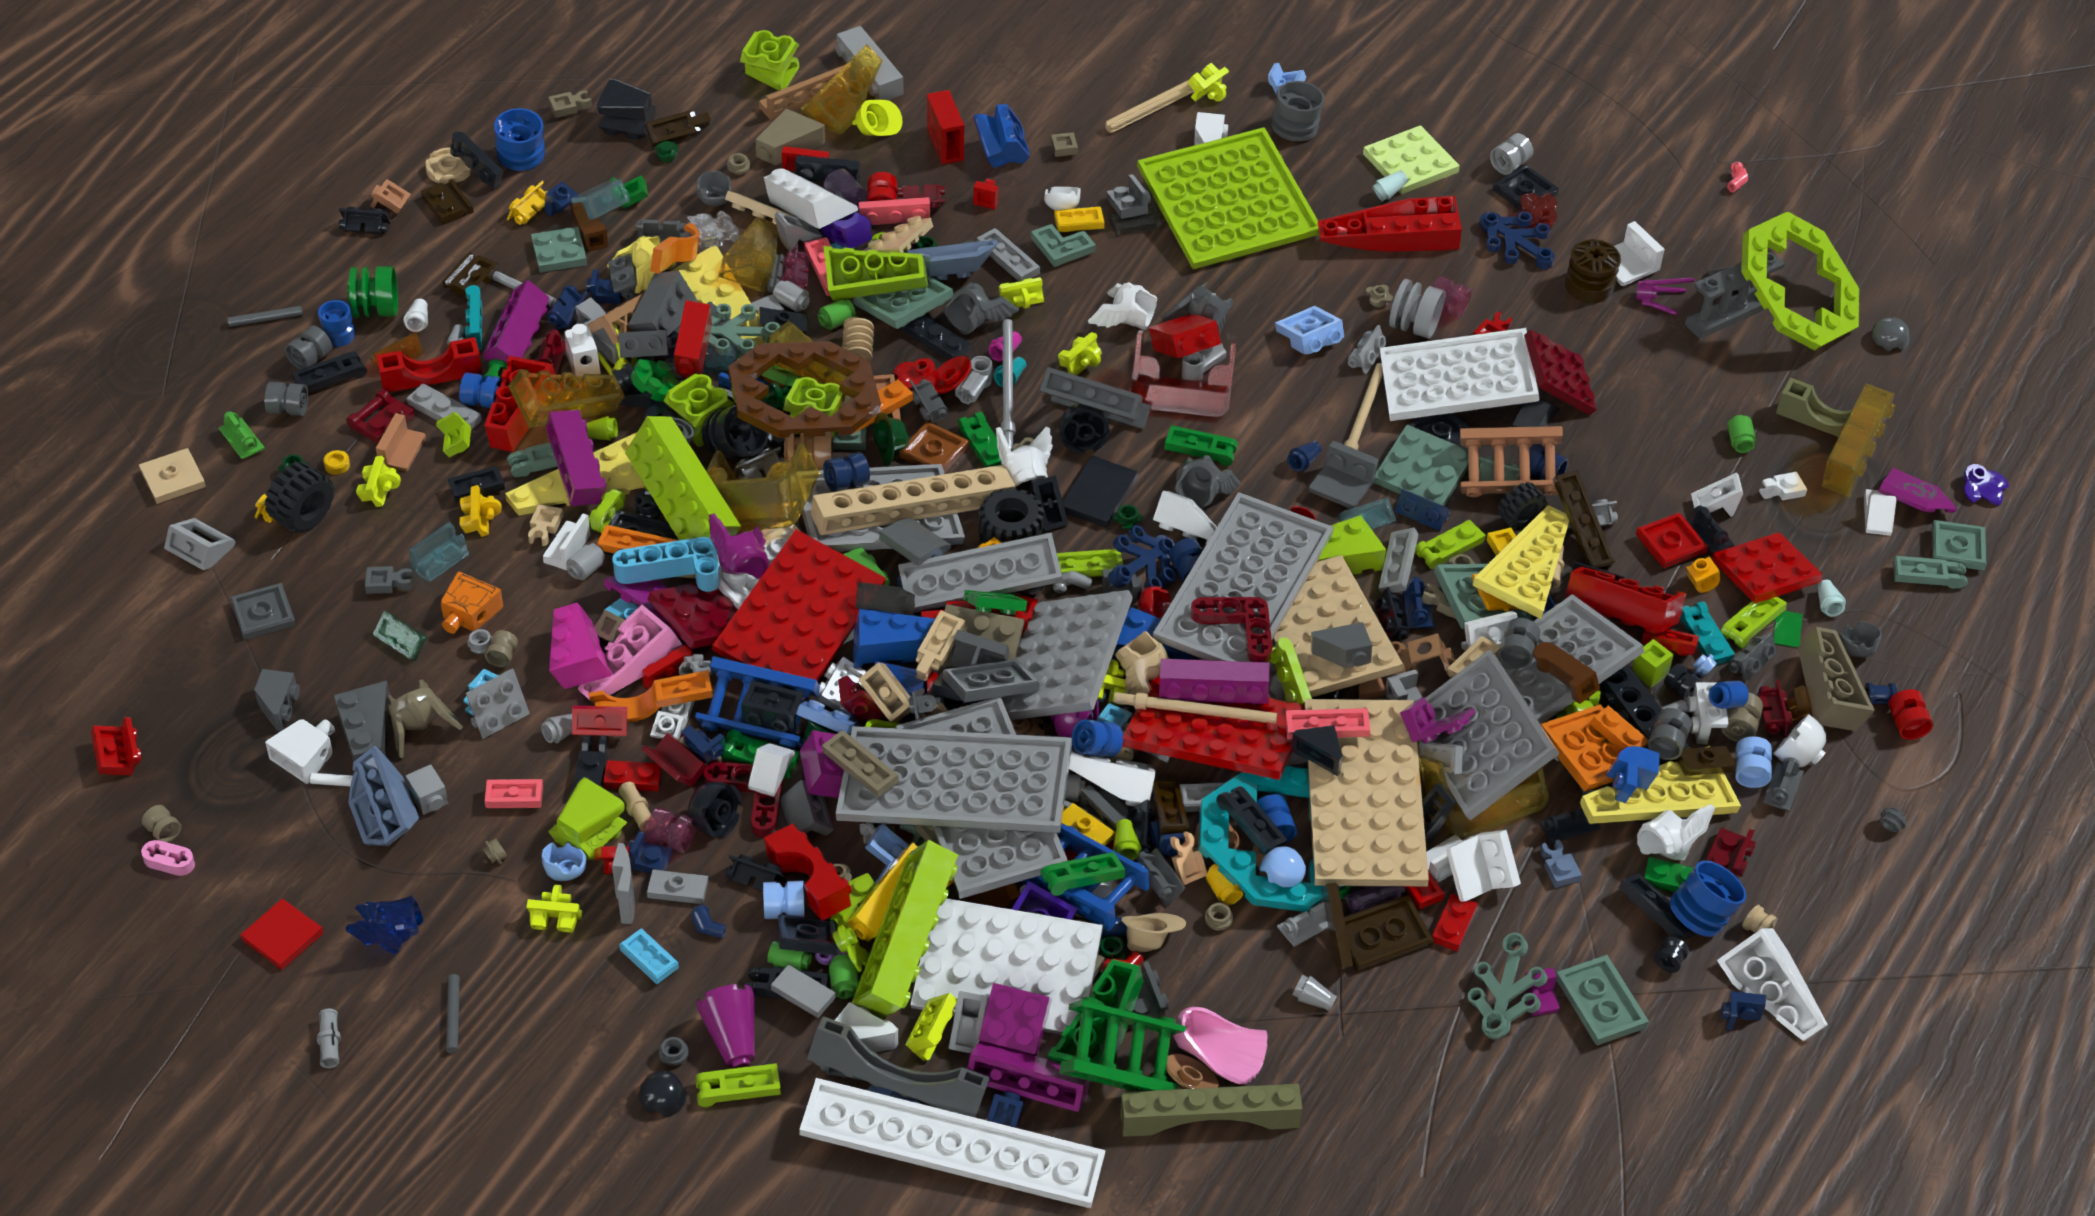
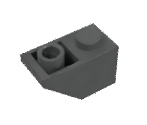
[254,669,300,731]

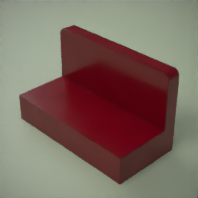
[641,732,708,787]

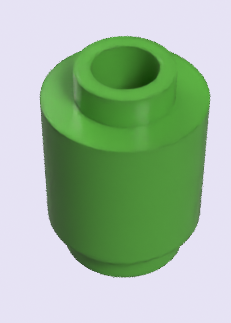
[818,299,856,330]
[1727,415,1756,453]
[767,940,812,971]
[829,955,859,999]

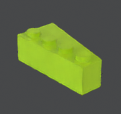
[1317,515,1386,575]

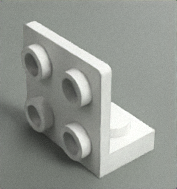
[1614,221,1665,286]
[1446,830,1521,902]

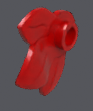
[892,358,936,390]

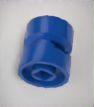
[318,300,355,347]
[459,373,502,408]
[1071,719,1123,758]
[1257,794,1297,844]

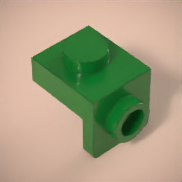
[609,175,648,208]

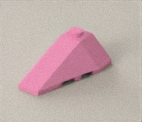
[578,605,683,704]

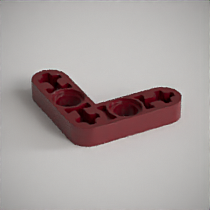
[1190,597,1272,663]
[704,762,783,838]

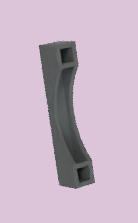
[807,1016,990,1118]

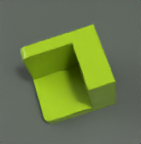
[1632,639,1673,688]

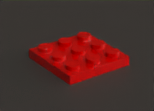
[1713,532,1822,604]

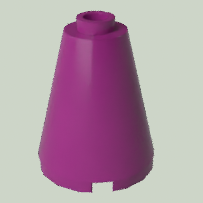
[696,984,755,1069]

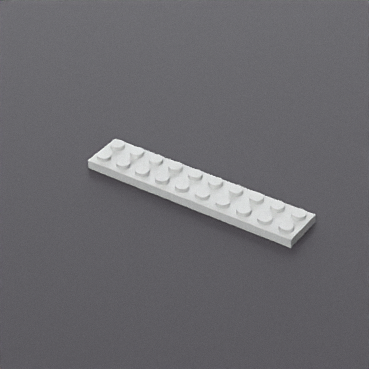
[799,1078,1105,1209]

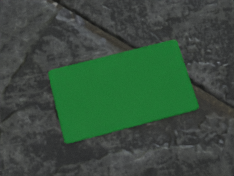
[1774,611,1803,648]

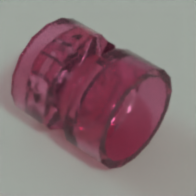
[1432,276,1472,317]
[645,807,696,853]

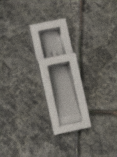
[576,298,619,365]

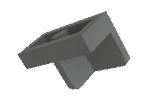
[949,630,1010,668]

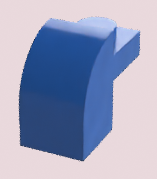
[1606,746,1660,803]

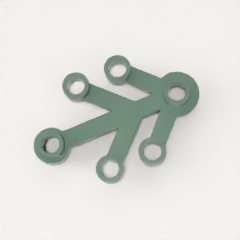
[708,304,782,355]
[1467,932,1547,1039]

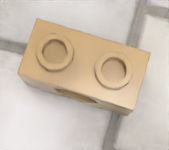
[858,662,911,723]

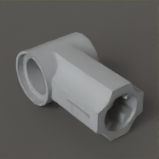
[1181,343,1226,383]
[955,356,992,405]

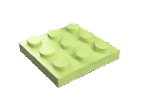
[1363,125,1460,195]

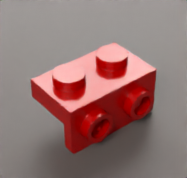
[91,717,141,776]

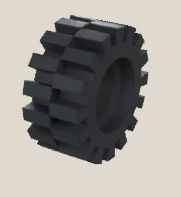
[1498,482,1547,530]

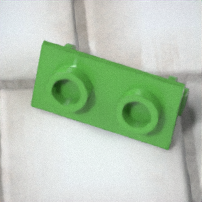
[219,411,265,459]

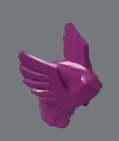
[709,514,769,579]

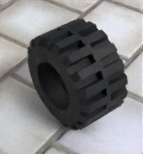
[265,462,335,533]
[979,488,1044,543]

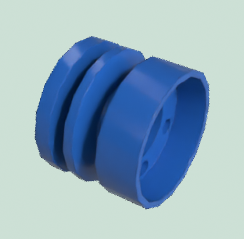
[494,108,545,171]
[1669,861,1747,937]

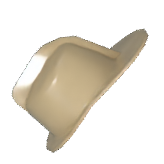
[1122,913,1186,952]

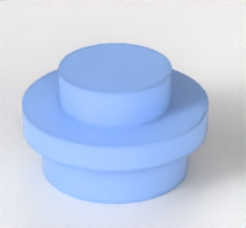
[1692,654,1716,678]

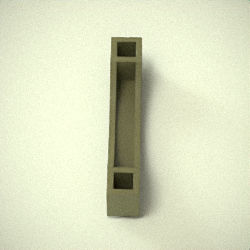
[1120,1084,1303,1137]

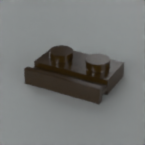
[421,179,474,225]
[442,251,500,296]

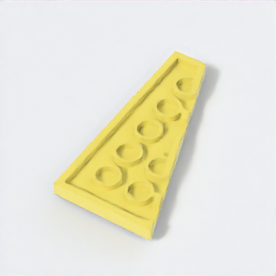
[671,244,768,346]
[505,432,648,516]
[1473,505,1569,619]
[1580,746,1741,824]

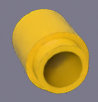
[1206,864,1243,905]

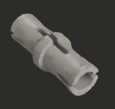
[317,1009,341,1068]

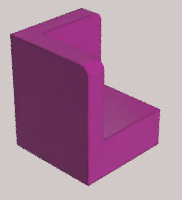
[1523,968,1560,1016]

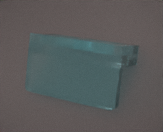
[571,179,630,220]

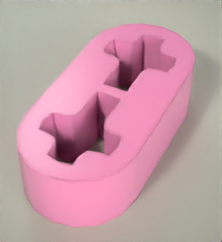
[141,840,195,876]

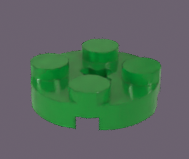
[630,359,680,402]

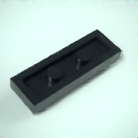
[900,315,971,360]
[1618,873,1696,941]

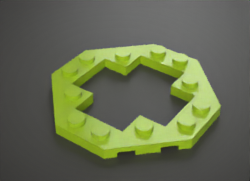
[1741,211,1859,350]

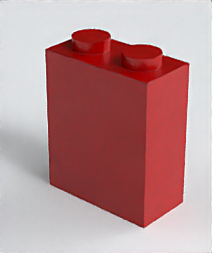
[927,90,965,164]
[674,300,712,378]
[1149,313,1221,358]

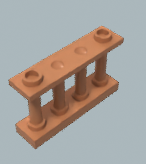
[1460,426,1563,497]

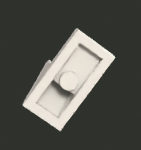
[1691,472,1743,517]
[1864,489,1896,536]

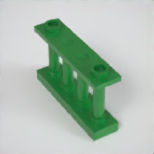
[1059,997,1186,1092]

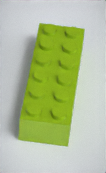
[625,416,741,555]
[852,840,958,1019]

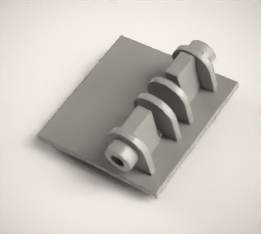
[465,668,530,739]

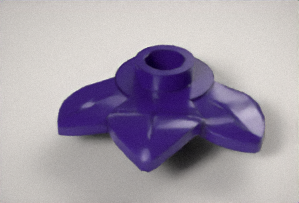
[1964,464,2009,506]

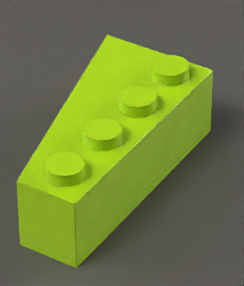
[823,246,928,301]

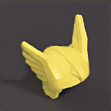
[607,236,676,294]

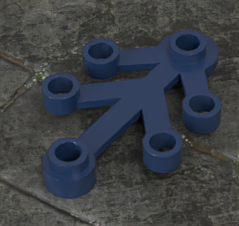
[1479,212,1555,269]
[1108,525,1176,589]

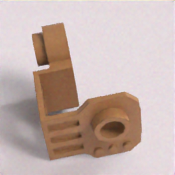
[1389,633,1455,679]

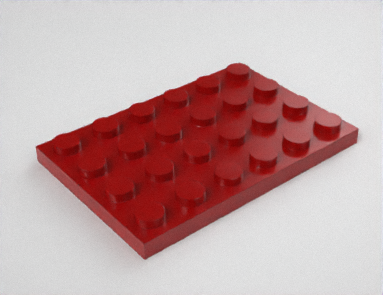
[712,529,886,681]
[1122,676,1304,780]

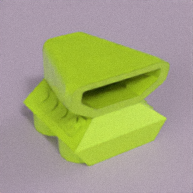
[740,30,799,91]
[664,374,734,447]
[783,377,846,437]
[548,778,627,861]

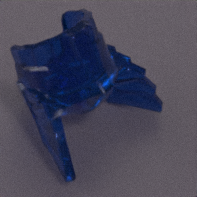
[345,895,423,954]

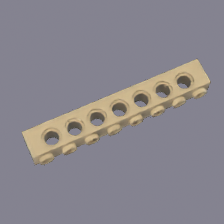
[810,465,1015,536]

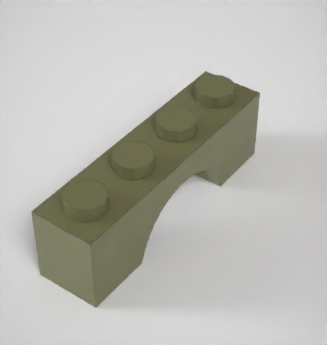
[1776,377,1884,449]

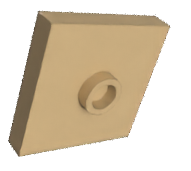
[139,448,206,504]

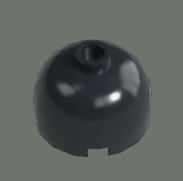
[1059,403,1110,454]
[688,781,742,838]

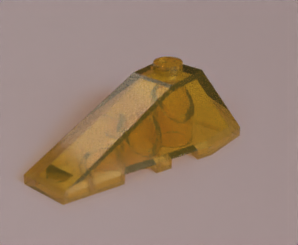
[801,44,882,134]
[718,217,778,292]

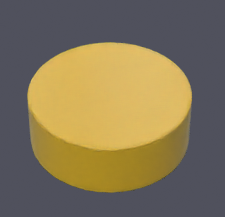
[323,450,350,475]

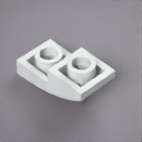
[650,701,695,739]

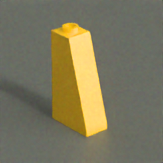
[846,843,953,942]

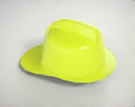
[852,100,902,136]

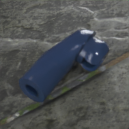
[691,905,727,939]

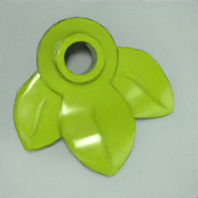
[833,925,869,972]

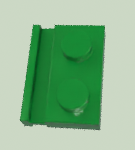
[963,590,1027,615]

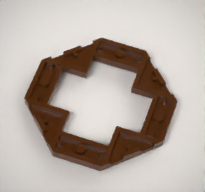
[728,341,881,438]

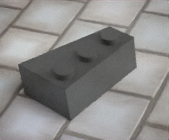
[628,270,699,336]
[334,681,390,763]

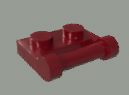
[346,389,415,444]

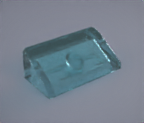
[1338,497,1396,529]

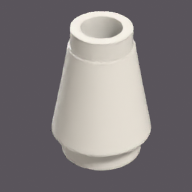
[404,299,428,332]

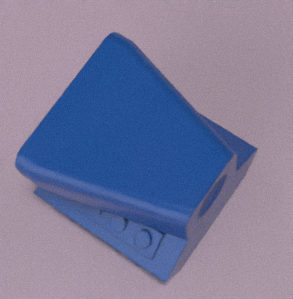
[973,104,1030,168]

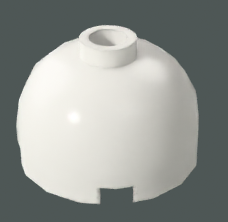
[1773,714,1826,767]

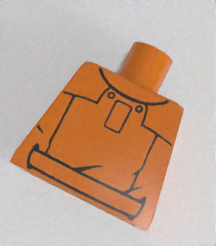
[441,572,503,634]

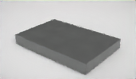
[943,659,1040,702]

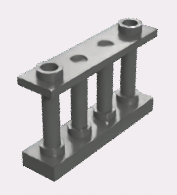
[1685,249,1785,339]
[1040,367,1151,430]

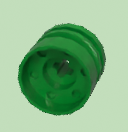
[347,266,398,318]

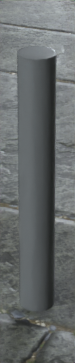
[227,306,303,327]
[446,974,460,1054]

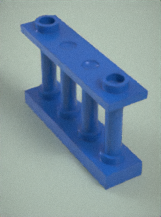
[695,656,820,750]
[1019,823,1150,931]

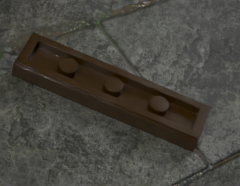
[1552,470,1615,569]

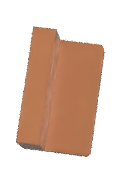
[376,413,426,472]

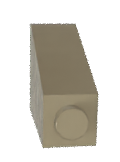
[755,109,825,165]

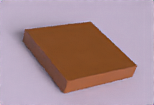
[899,421,969,473]

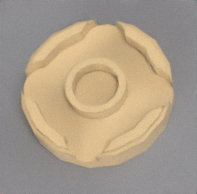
[425,147,472,184]

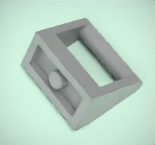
[164,518,236,570]

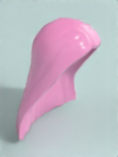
[1174,1007,1268,1085]

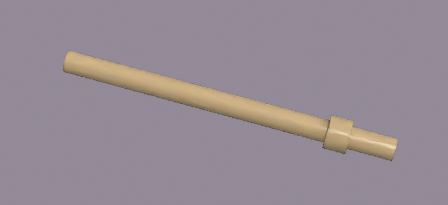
[1344,363,1383,450]
[1114,692,1277,724]

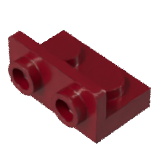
[838,675,890,727]
[1706,827,1757,877]

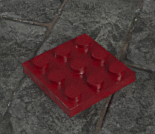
[1524,329,1597,415]
[647,583,737,649]

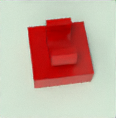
[973,178,999,210]
[594,846,629,874]

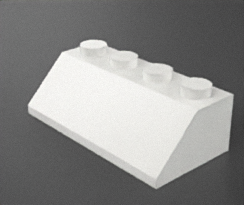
[764,169,858,229]

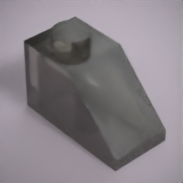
[855,582,915,616]

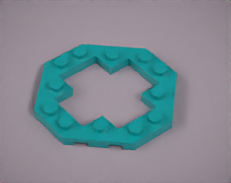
[1199,766,1344,912]

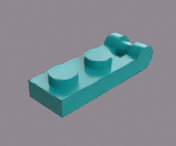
[465,285,483,350]
[1680,601,1735,666]

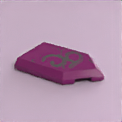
[1878,468,1957,513]

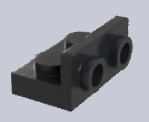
[741,681,804,734]

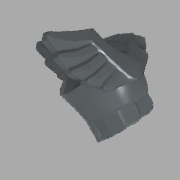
[945,282,1019,335]
[1160,282,1233,335]
[1175,455,1240,508]

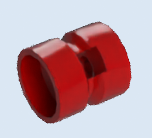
[866,172,898,202]
[1888,689,1934,740]

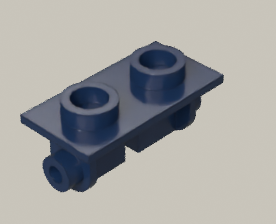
[547,285,588,331]
[1395,489,1451,531]
[1403,577,1434,629]

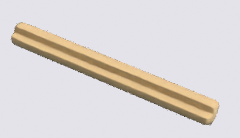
[1105,79,1195,133]

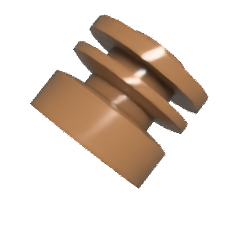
[784,432,832,474]

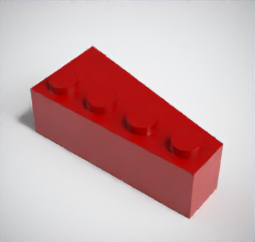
[484,356,558,452]
[1565,567,1687,634]

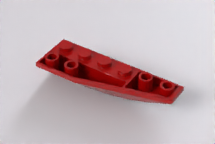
[1317,196,1462,252]

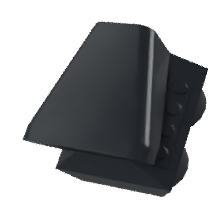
[597,78,656,139]

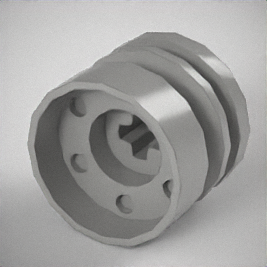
[1389,278,1446,339]

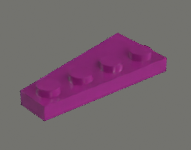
[603,576,683,640]

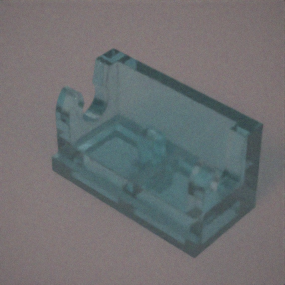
[409,522,469,582]

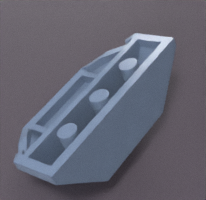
[903,240,998,281]
[348,746,419,846]

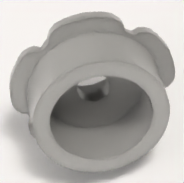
[467,629,492,654]

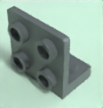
[1309,440,1379,509]

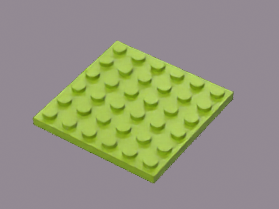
[1137,127,1319,269]

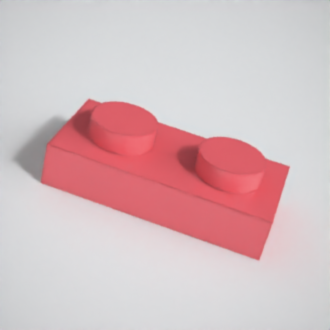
[485,779,543,808]

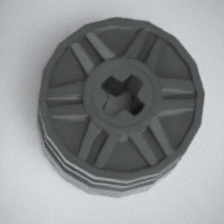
[1271,81,1325,142]

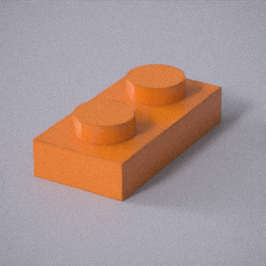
[1590,706,1648,751]

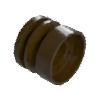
[1565,239,1621,303]

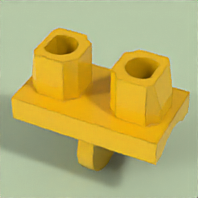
[460,485,502,537]

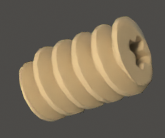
[842,317,874,362]

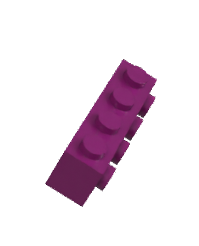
[482,280,550,371]
[545,410,606,506]
[1159,659,1269,704]
[968,1041,1090,1112]

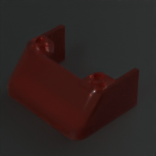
[1131,330,1237,417]

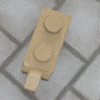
[916,610,965,682]

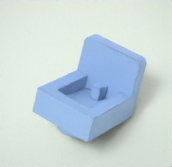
[1268,63,1306,94]

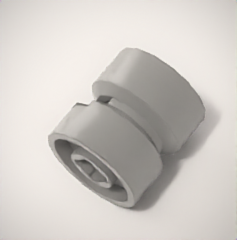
[1490,133,1533,175]

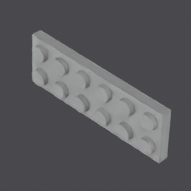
[898,533,1063,614]

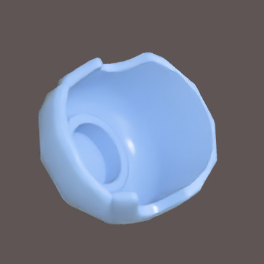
[541,842,586,881]
[1260,846,1306,887]

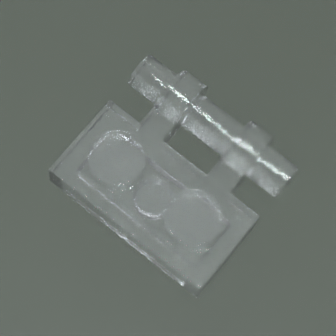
[687,211,740,248]

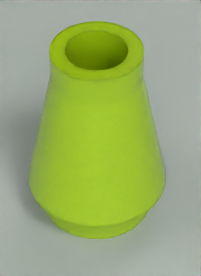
[587,416,618,441]
[1113,819,1141,861]

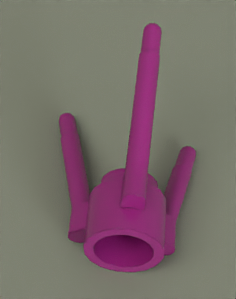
[1636,277,1694,315]

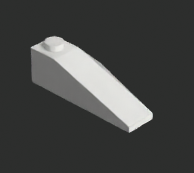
[1069,751,1156,806]
[1717,928,1828,1041]

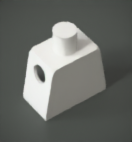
[564,324,602,386]
[265,719,335,784]

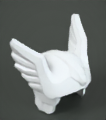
[1088,282,1158,330]
[996,426,1053,487]
[1637,804,1715,861]

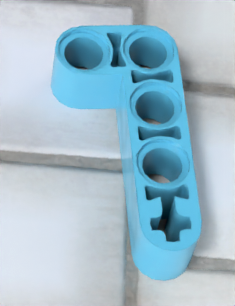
[613,537,720,592]

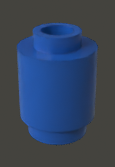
[1708,681,1749,709]

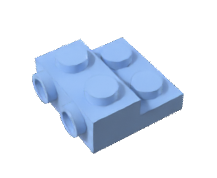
[1275,306,1344,354]

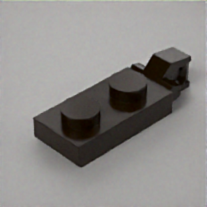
[645,111,711,146]

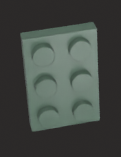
[1556,955,1649,1046]

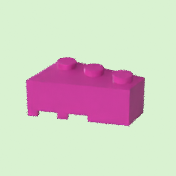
[549,602,613,689]

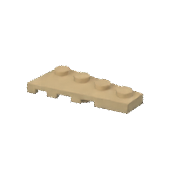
[862,216,933,253]

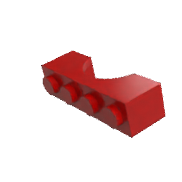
[376,337,482,392]
[764,824,852,921]

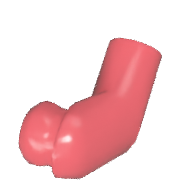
[1727,162,1748,193]

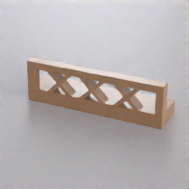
[759,65,849,120]
[587,292,645,345]

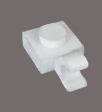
[1759,472,1807,501]

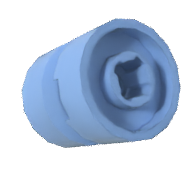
[1735,736,1772,788]
[763,881,805,919]

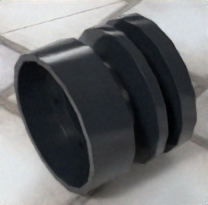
[702,405,769,460]

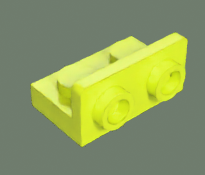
[905,993,958,1061]

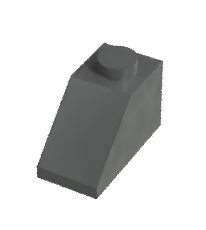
[1311,622,1372,668]

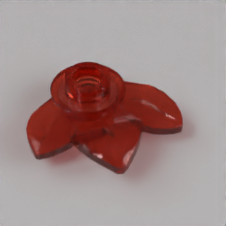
[1513,193,1557,228]

